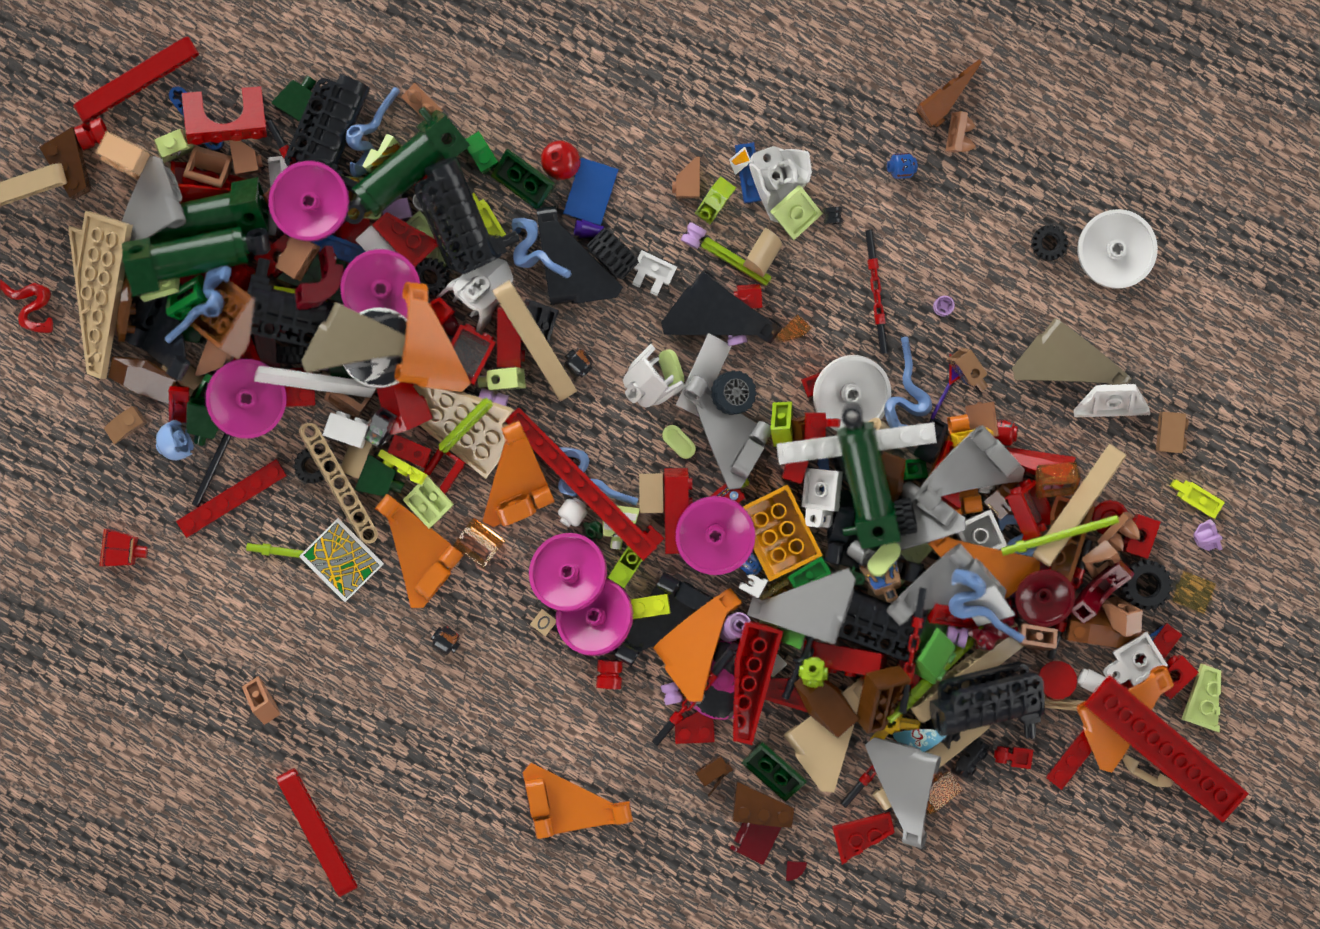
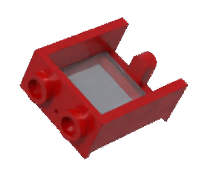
[451,324,496,386]
[1005,479,1052,541]

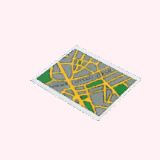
[299,518,384,602]

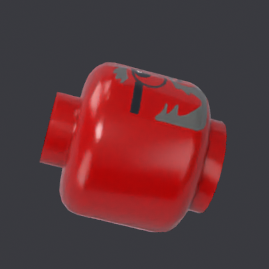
[994,419,1018,446]

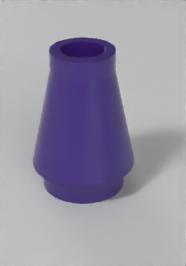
[574,219,603,238]

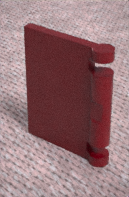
[730,823,782,865]

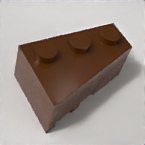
[857,665,912,734]

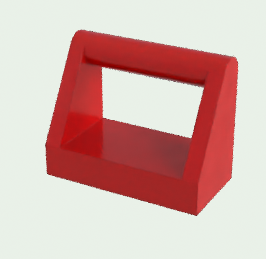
[423,448,466,495]

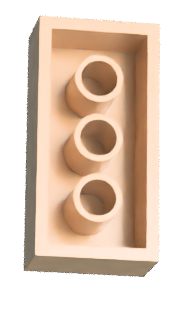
[96,132,152,180]

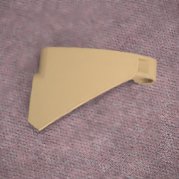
[783,676,864,792]

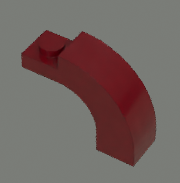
[294,246,343,309]
[1071,560,1135,624]

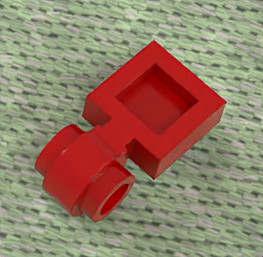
[994,746,1033,769]

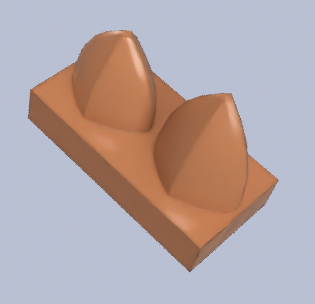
[401,83,443,120]
[945,111,976,153]
[1097,512,1140,551]

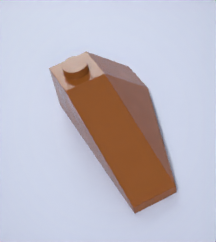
[916,59,982,128]
[1050,495,1095,582]
[1065,609,1145,648]

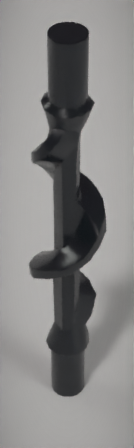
[782,635,814,699]

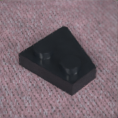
[525,299,559,344]

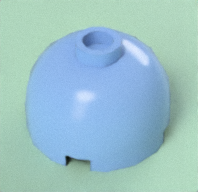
[156,420,194,460]

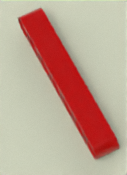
[73,36,199,123]
[276,768,358,897]

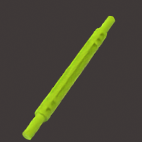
[886,625,983,724]

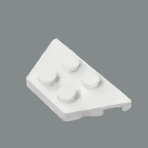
[1074,384,1150,417]

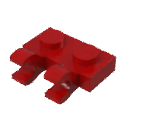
[805,412,840,440]

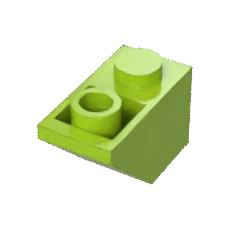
[694,176,736,225]
[608,547,642,588]

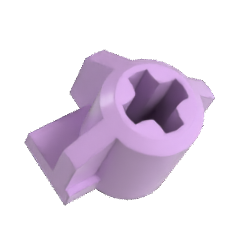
[1193,519,1222,551]

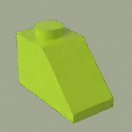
[770,401,793,447]

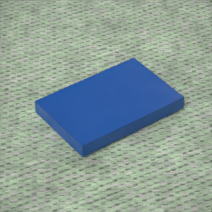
[563,157,619,226]

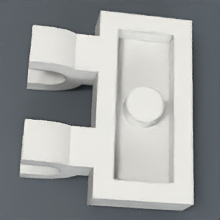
[632,250,677,296]

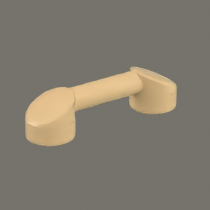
[1123,754,1174,787]

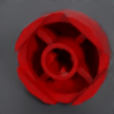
[541,140,581,181]

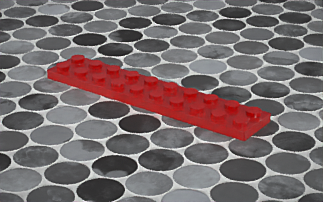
[1083,675,1249,823]

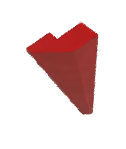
[1005,447,1076,488]

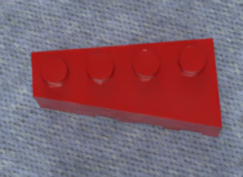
[664,468,692,554]
[803,640,888,679]

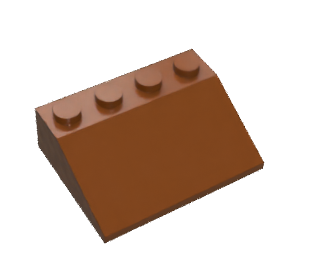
[190,280,254,359]

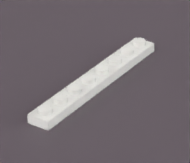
[776,422,936,464]

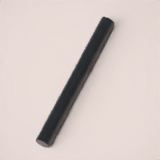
[192,433,232,507]

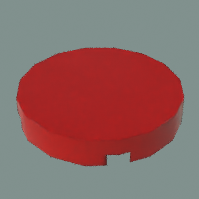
[1038,661,1077,700]

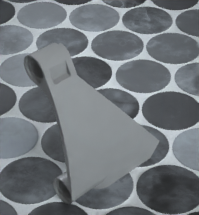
[122,156,186,241]
[683,375,771,490]
[915,425,1025,511]
[847,481,966,566]
[887,544,1006,625]
[747,568,856,644]
[865,737,941,849]

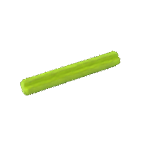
[701,237,771,286]
[438,398,493,453]

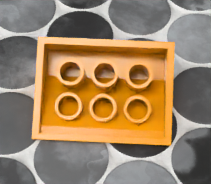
[743,484,823,582]

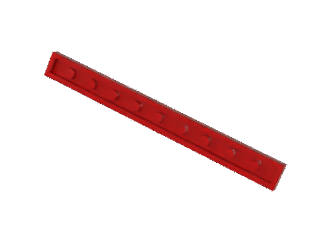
[505,407,657,561]
[1045,623,1182,790]

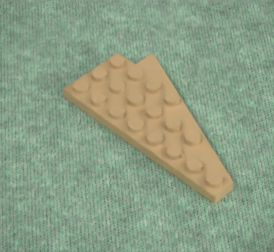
[69,211,133,379]
[375,383,513,479]

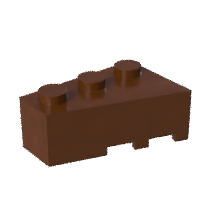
[39,127,91,200]
[732,781,794,828]

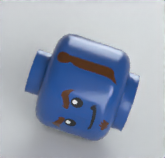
[887,153,917,179]
[739,549,763,575]

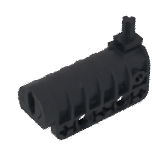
[284,73,371,193]
[414,157,520,274]
[247,258,344,347]
[838,589,929,660]
[930,661,1045,739]

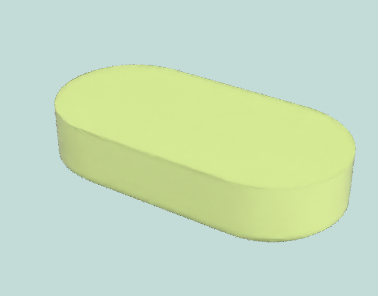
[659,349,684,387]
[662,425,696,459]
[868,543,901,577]

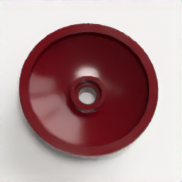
[1015,569,1075,627]

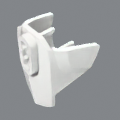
[749,146,812,223]
[436,258,513,334]
[623,344,685,408]

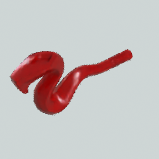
[0,280,53,333]

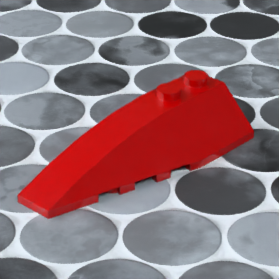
[733,621,783,745]

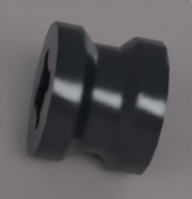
[823,207,844,225]

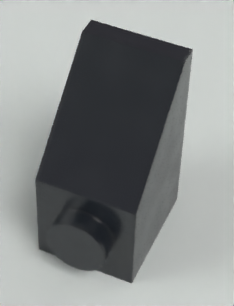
[913,418,948,464]

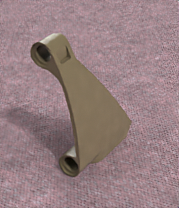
[301,303,406,373]
[1012,318,1132,385]

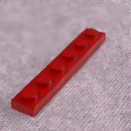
[176,459,287,538]

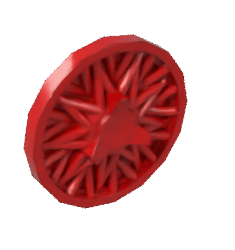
[1092,500,1128,534]

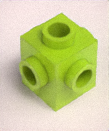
[799,657,828,688]

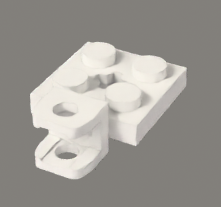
[802,468,843,528]
[1103,632,1168,686]

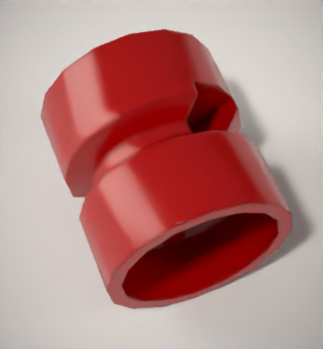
[74,117,108,151]
[596,660,623,689]

